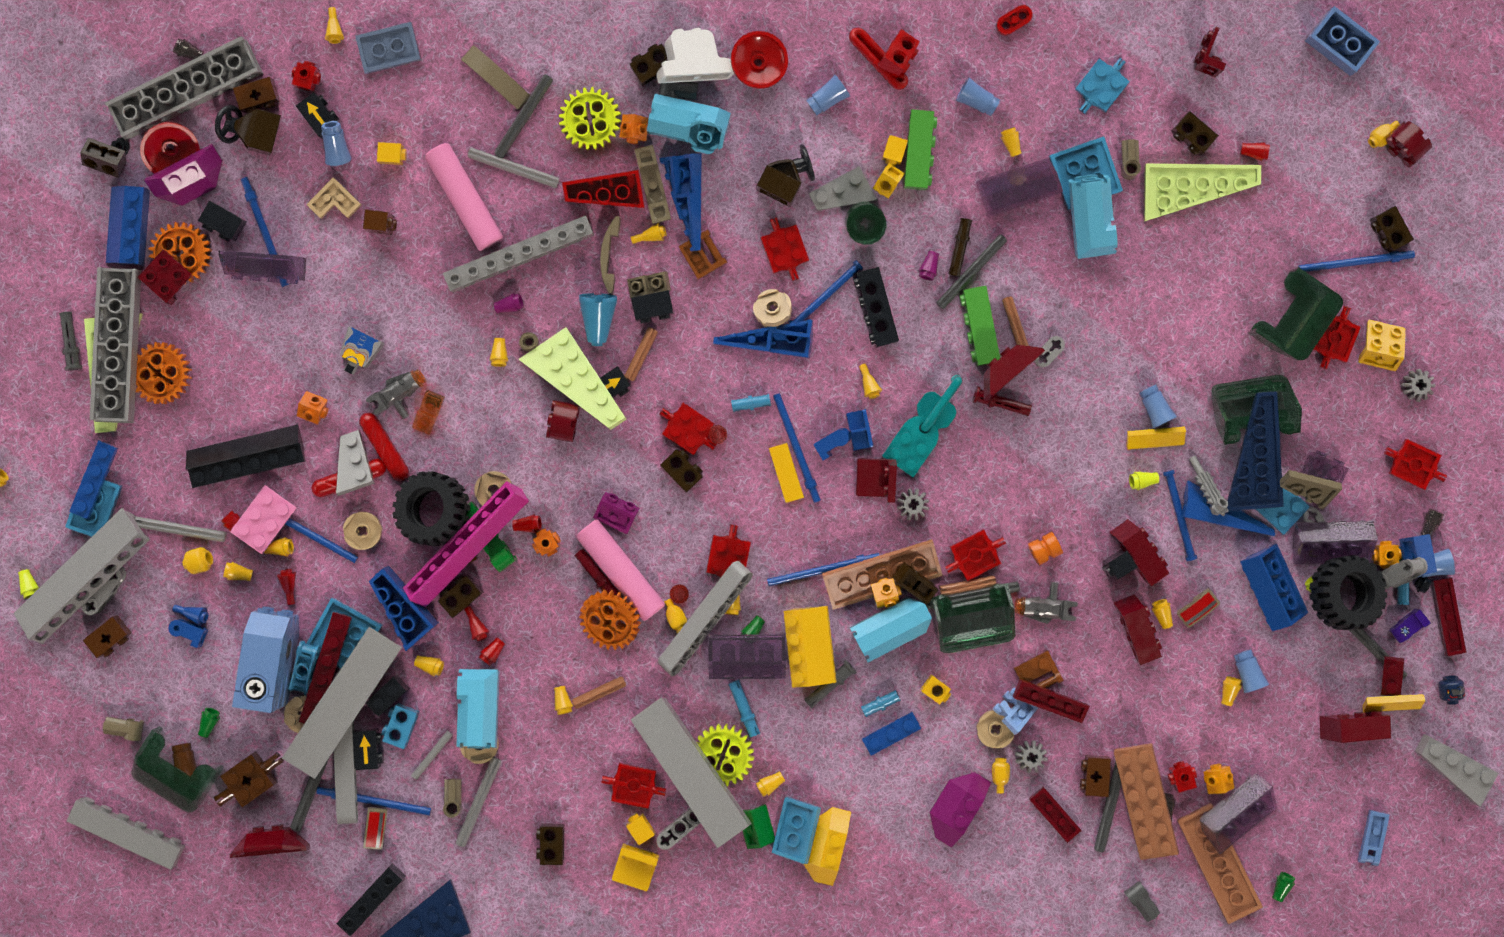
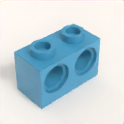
[381,703,420,749]

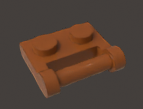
[678,229,728,280]
[1014,650,1064,688]

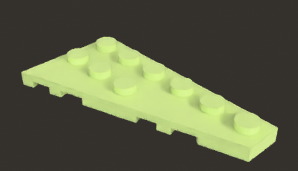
[519,327,626,430]

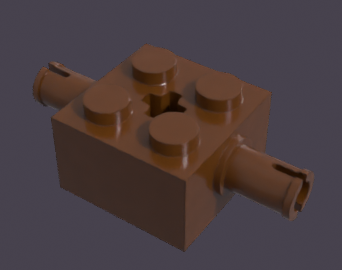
[214,751,284,807]

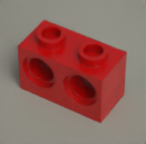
[877,29,920,78]

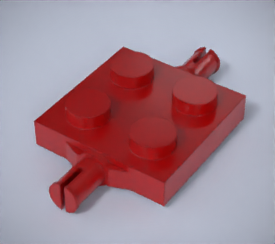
[760,217,809,281]
[1309,306,1361,370]
[659,402,717,456]
[1384,439,1447,490]
[706,524,751,578]
[945,529,1006,581]
[601,763,667,809]

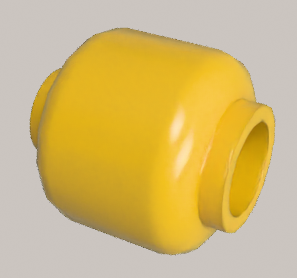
[182,547,213,574]

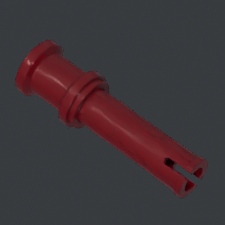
[972,386,1032,417]
[574,548,619,595]

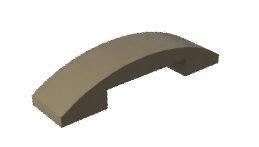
[461,45,530,111]
[634,145,671,224]
[600,216,621,295]

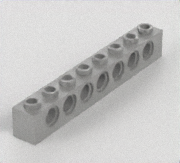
[443,215,595,293]

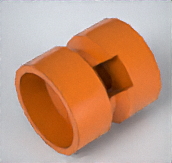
[1028,531,1063,566]

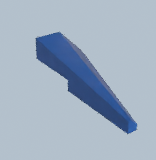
[660,153,702,251]
[713,319,813,358]
[1181,481,1275,536]

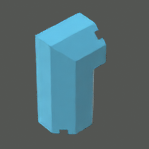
[647,94,731,154]
[1069,174,1118,259]
[850,597,932,662]
[456,669,500,749]

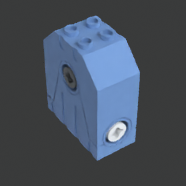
[232,606,300,713]

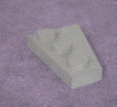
[809,166,877,211]
[336,430,375,496]

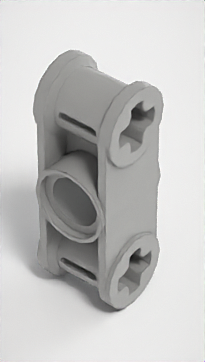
[1381,557,1428,589]
[82,567,126,615]

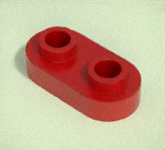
[996,5,1033,36]

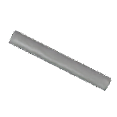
[411,730,453,780]

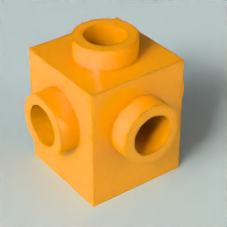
[1371,541,1402,568]
[871,578,902,608]
[1203,763,1235,794]

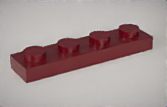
[1432,577,1467,656]
[1012,679,1090,723]

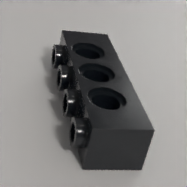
[853,267,899,348]
[336,863,406,936]

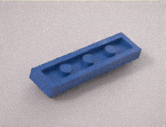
[69,440,118,519]

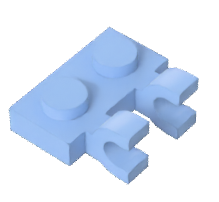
[993,688,1038,735]

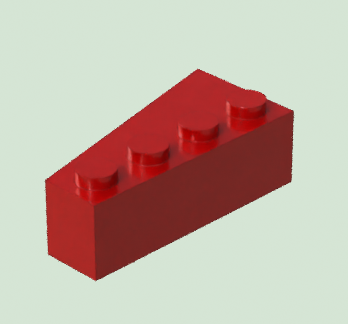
[562,170,645,208]

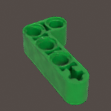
[464,501,517,572]

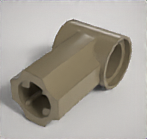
[1121,139,1141,180]
[103,717,144,741]
[443,779,463,818]

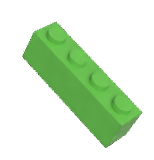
[903,109,937,190]
[959,286,1000,366]

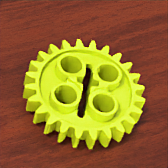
[559,87,621,150]
[696,724,754,786]

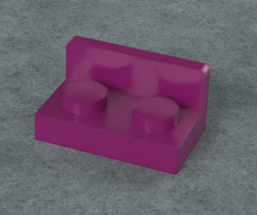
[593,492,640,534]

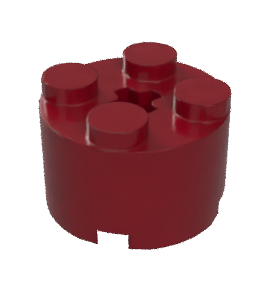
[1386,121,1432,168]
[546,400,580,442]

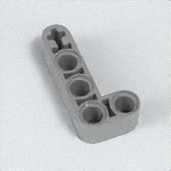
[657,808,700,850]

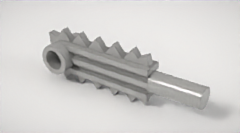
[1189,456,1229,516]

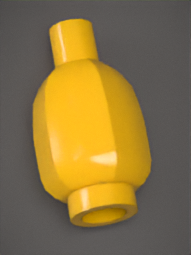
[1368,121,1400,148]
[664,598,687,633]
[992,758,1010,794]

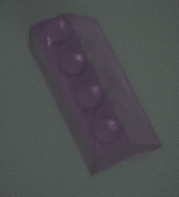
[976,158,1063,218]
[218,250,306,284]
[1293,520,1378,564]
[708,634,786,679]
[1199,773,1277,854]

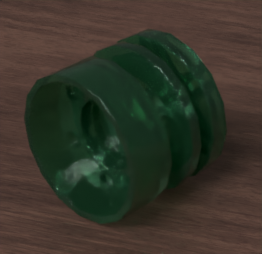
[845,202,887,245]

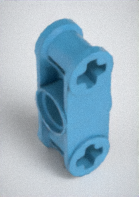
[288,641,321,696]

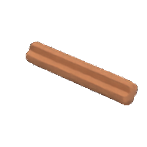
[1002,296,1029,346]
[624,327,658,381]
[940,575,996,596]
[572,676,626,709]

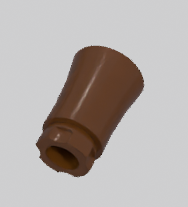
[172,742,201,785]

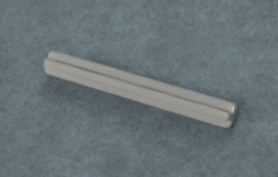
[468,148,559,188]
[134,516,227,542]
[456,757,501,847]

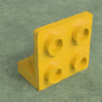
[1358,320,1406,371]
[612,843,659,891]

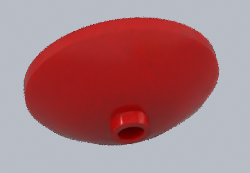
[731,31,788,89]
[140,122,200,174]

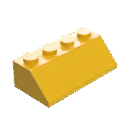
[783,606,836,688]

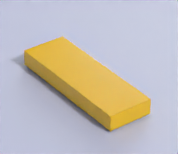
[1126,427,1186,450]
[769,443,804,503]
[1363,694,1425,712]

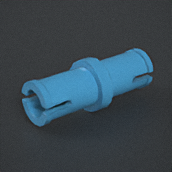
[731,394,771,412]
[861,690,901,717]

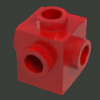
[291,61,321,92]
[1167,761,1197,793]

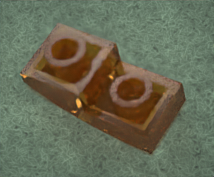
[412,390,445,435]

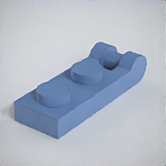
[1358,810,1390,866]

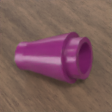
[918,251,939,281]
[494,293,524,313]

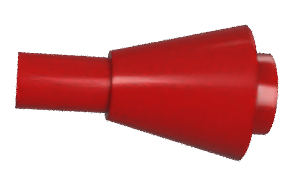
[277,569,296,605]
[464,606,490,642]

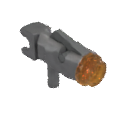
[366,369,427,419]
[1015,582,1078,624]

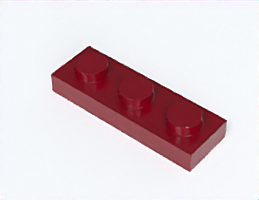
[1029,786,1082,843]

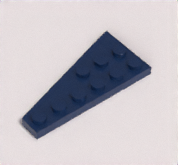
[1227,391,1284,511]
[380,879,471,937]

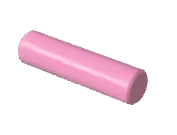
[425,143,503,251]
[576,520,665,621]

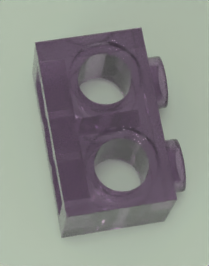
[1300,450,1349,483]

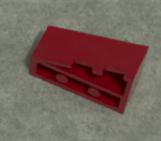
[1110,519,1169,586]
[1113,594,1162,665]
[1319,711,1391,743]

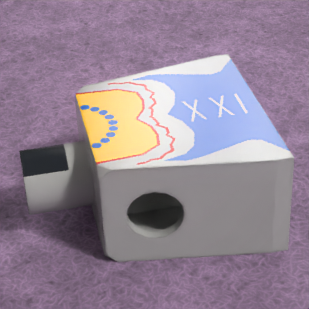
[340,326,385,375]

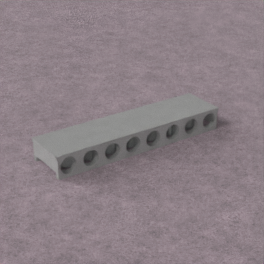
[105,36,263,141]
[90,267,142,423]
[14,508,150,644]
[282,627,402,779]
[631,697,752,848]

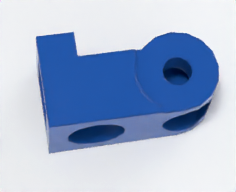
[813,428,851,461]
[168,619,209,648]

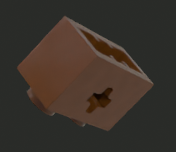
[233,77,280,114]
[363,209,397,235]
[82,615,132,658]
[1080,755,1111,797]

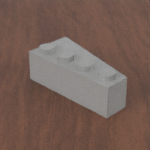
[1415,734,1499,807]

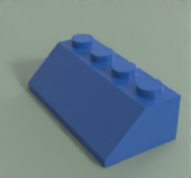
[106,186,150,266]
[1240,543,1309,631]

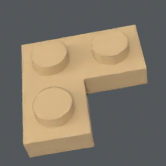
[306,177,362,219]

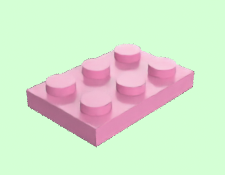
[230,485,297,554]

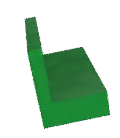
[743,805,775,849]

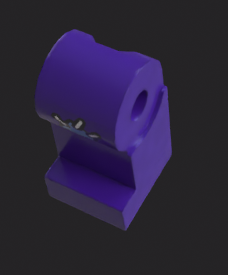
[1389,608,1431,643]

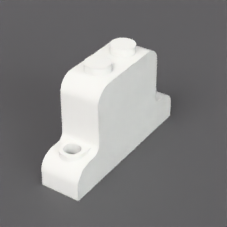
[657,28,734,84]

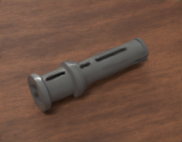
[59,312,82,371]
[804,660,857,708]

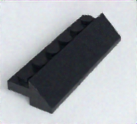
[186,424,306,488]

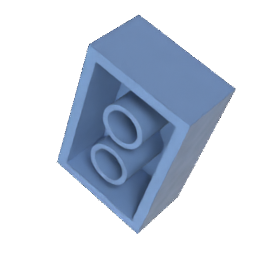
[1305,6,1380,76]

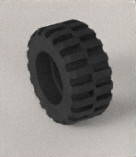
[392,471,470,546]
[1309,556,1387,630]

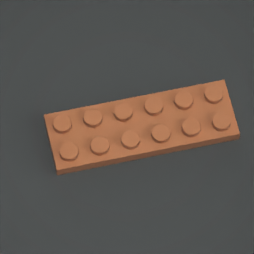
[822,539,943,610]
[1114,743,1179,860]
[1177,803,1263,924]

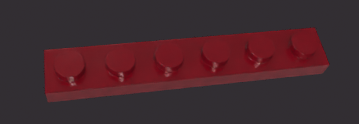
[299,611,353,724]

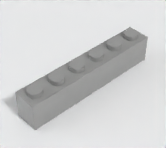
[67,797,185,870]

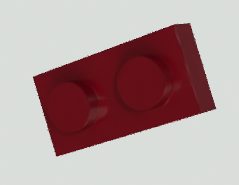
[1381,656,1404,696]

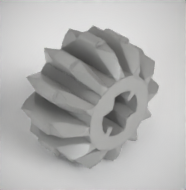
[1401,369,1436,402]
[897,488,929,520]
[1015,740,1048,773]

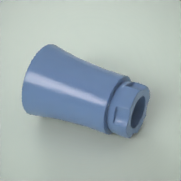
[806,75,850,115]
[955,77,1000,116]
[321,121,352,166]
[1139,385,1177,429]
[1418,549,1455,578]
[1234,649,1269,693]

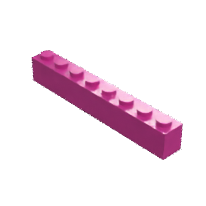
[403,481,529,607]

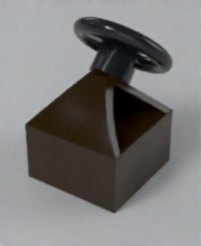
[215,105,281,156]
[756,144,815,208]

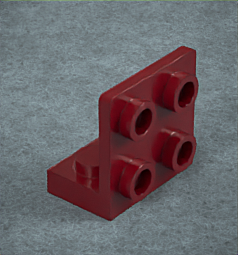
[1193,26,1226,78]
[137,250,192,305]
[856,458,897,503]

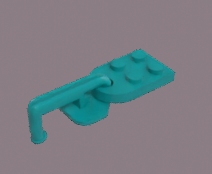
[882,375,962,477]

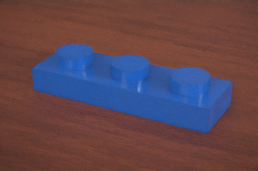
[862,711,921,756]

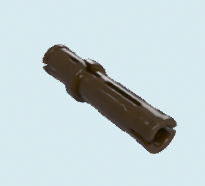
[948,218,973,277]

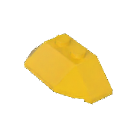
[803,807,851,886]

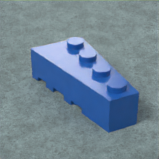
[369,565,439,651]

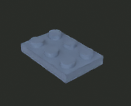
[355,22,421,74]

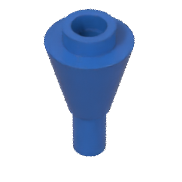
[172,605,209,626]

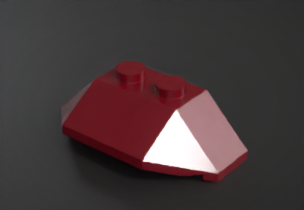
[984,345,1045,402]
[230,824,310,858]

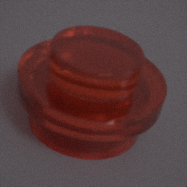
[709,425,727,444]
[670,584,689,604]

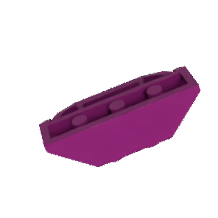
[144,144,222,206]
[929,772,991,848]

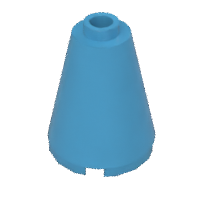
[579,293,617,346]

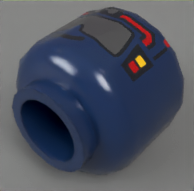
[1438,675,1465,705]

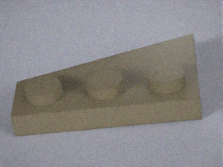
[1280,470,1342,510]

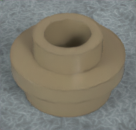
[519,332,539,352]

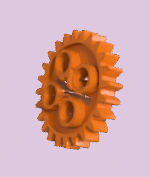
[148,222,212,285]
[136,342,192,404]
[579,590,641,650]

